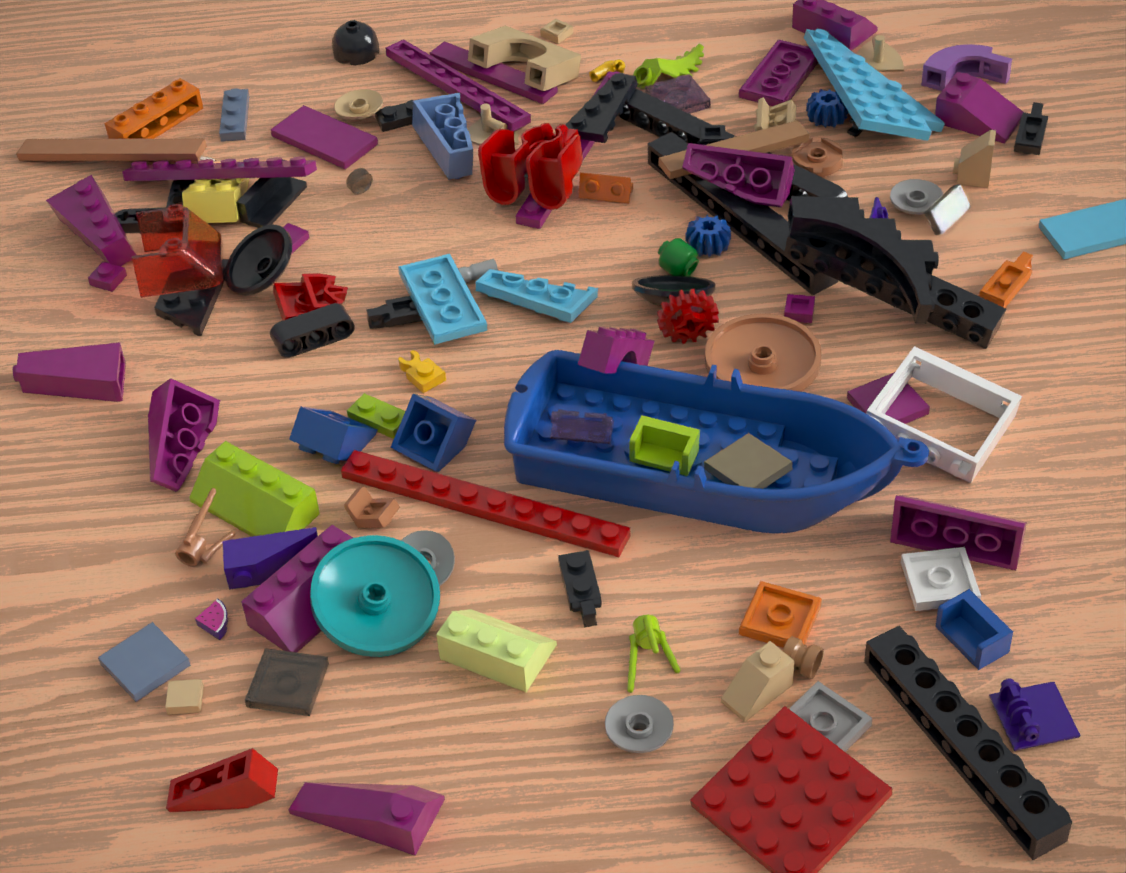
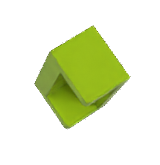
[629,415,700,476]

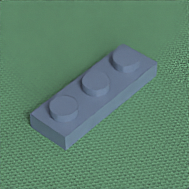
[219,89,250,142]

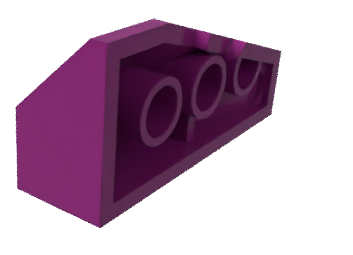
[682,143,795,208]
[148,378,220,492]
[289,782,445,856]

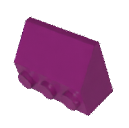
[792,0,878,51]

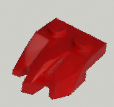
[273,273,348,321]

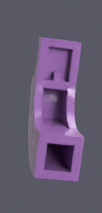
[921,44,1012,91]

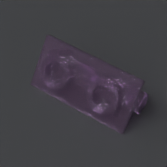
[550,409,614,444]

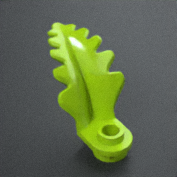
[633,44,704,90]

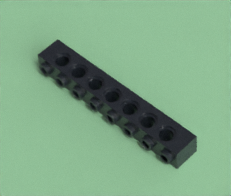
[784,234,1006,349]
[864,625,1072,860]

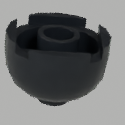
[332,20,380,66]

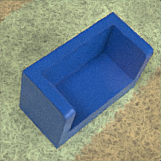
[936,589,1013,670]

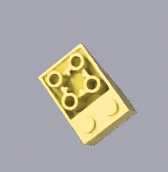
[182,178,249,224]

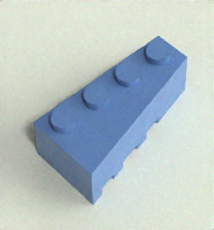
[412,93,473,179]

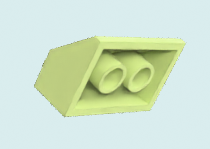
[436,609,557,693]

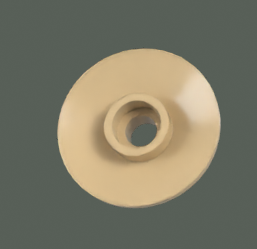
[334,89,383,120]

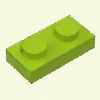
[347,393,405,439]

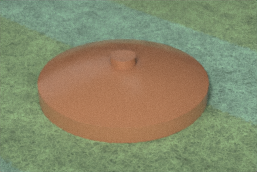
[705,314,822,392]

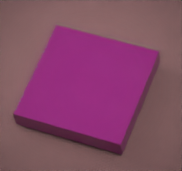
[847,372,930,424]

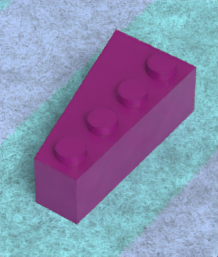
[46,175,137,266]

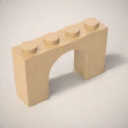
[468,25,581,91]

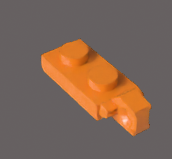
[979,251,1033,308]

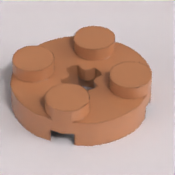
[792,138,843,178]

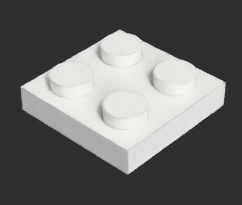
[901,547,981,611]

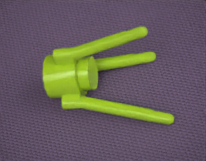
[627,614,681,693]

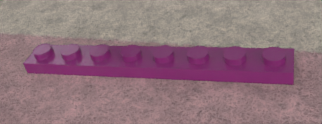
[385,39,531,131]
[122,156,317,181]

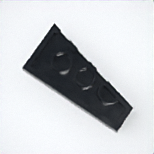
[565,73,638,143]

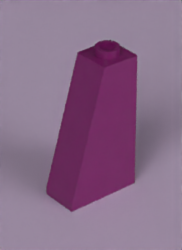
[13,342,126,402]

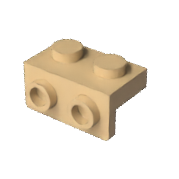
[754,97,796,131]

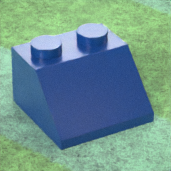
[390,394,477,472]
[289,406,378,464]

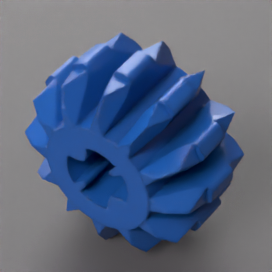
[806,89,849,128]
[685,215,731,258]

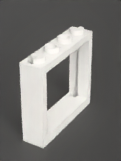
[866,346,1022,483]

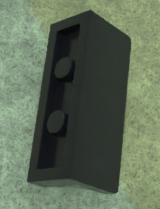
[236,159,307,228]

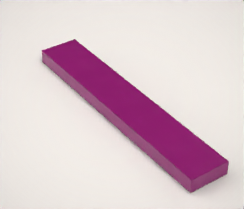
[429,41,558,104]

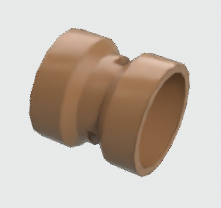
[783,636,824,679]

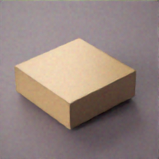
[540,19,573,44]
[165,679,204,715]

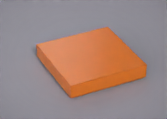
[739,581,822,648]

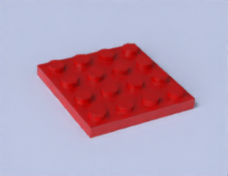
[690,706,893,873]

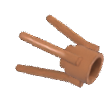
[175,488,236,567]

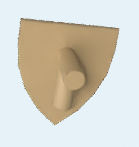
[857,35,904,72]
[467,104,519,145]

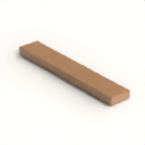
[659,120,810,179]

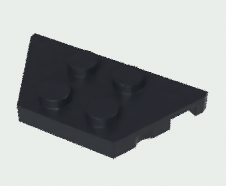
[154,259,229,336]

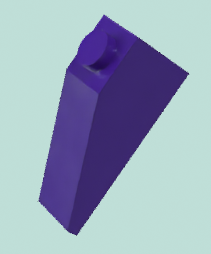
[223,527,318,590]

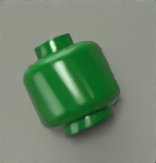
[658,238,699,276]

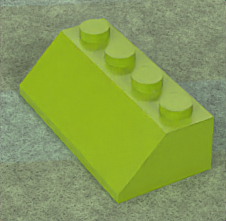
[189,441,320,537]

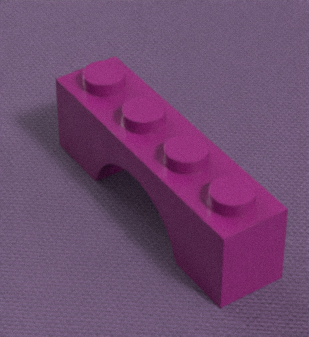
[578,326,654,373]

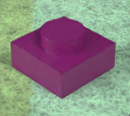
[88,261,127,292]
[784,294,815,323]

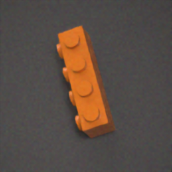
[104,78,203,139]

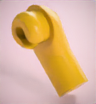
[589,59,625,82]

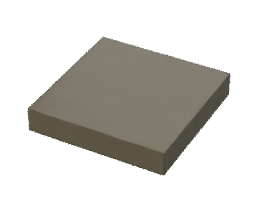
[704,433,792,489]

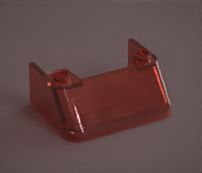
[132,204,223,298]

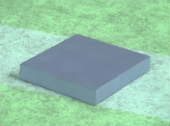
[98,622,191,702]

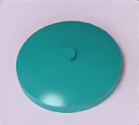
[310,535,440,657]

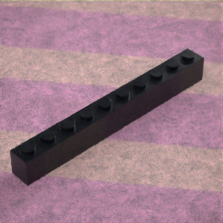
[647,132,838,295]

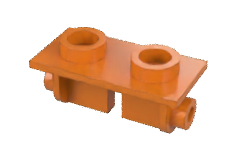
[578,172,633,204]

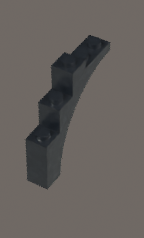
[787,196,939,324]

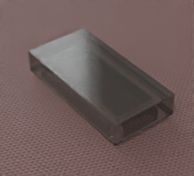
[924,184,971,235]

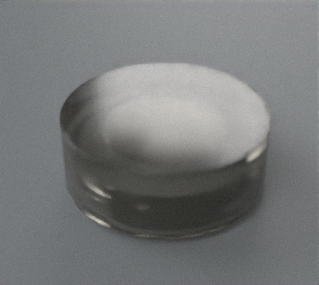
[346,168,373,194]

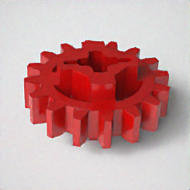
[657,289,719,344]

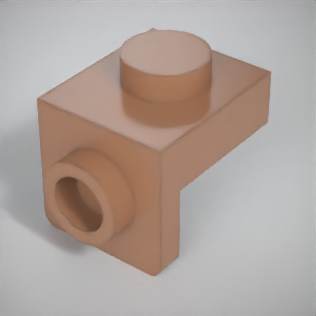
[344,486,400,529]

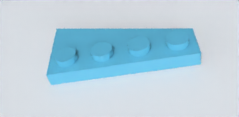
[476,269,598,323]

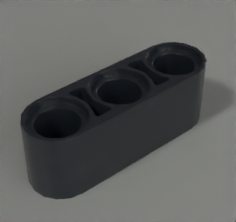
[270,303,355,358]

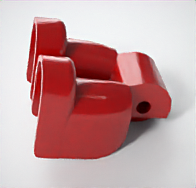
[478,123,583,210]

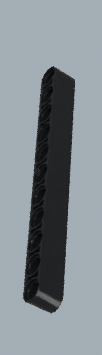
[619,89,848,201]

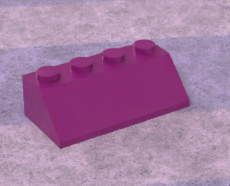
[890,495,1027,571]
[241,525,353,657]

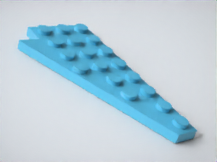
[804,29,945,141]

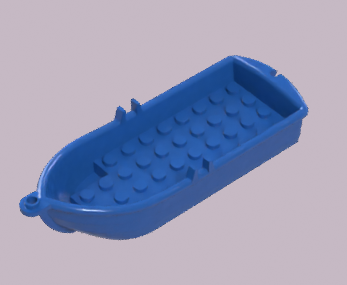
[504,350,929,533]

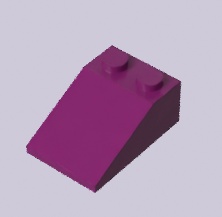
[935,72,1023,144]

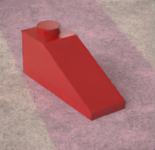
[166,748,278,812]

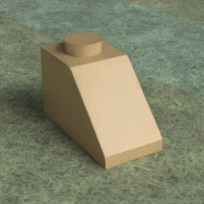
[953,130,996,188]
[721,641,794,722]

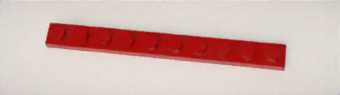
[341,450,631,558]

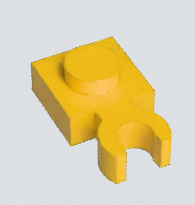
[398,350,446,394]

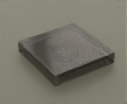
[245,648,329,716]

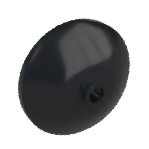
[225,224,292,296]
[632,275,716,306]

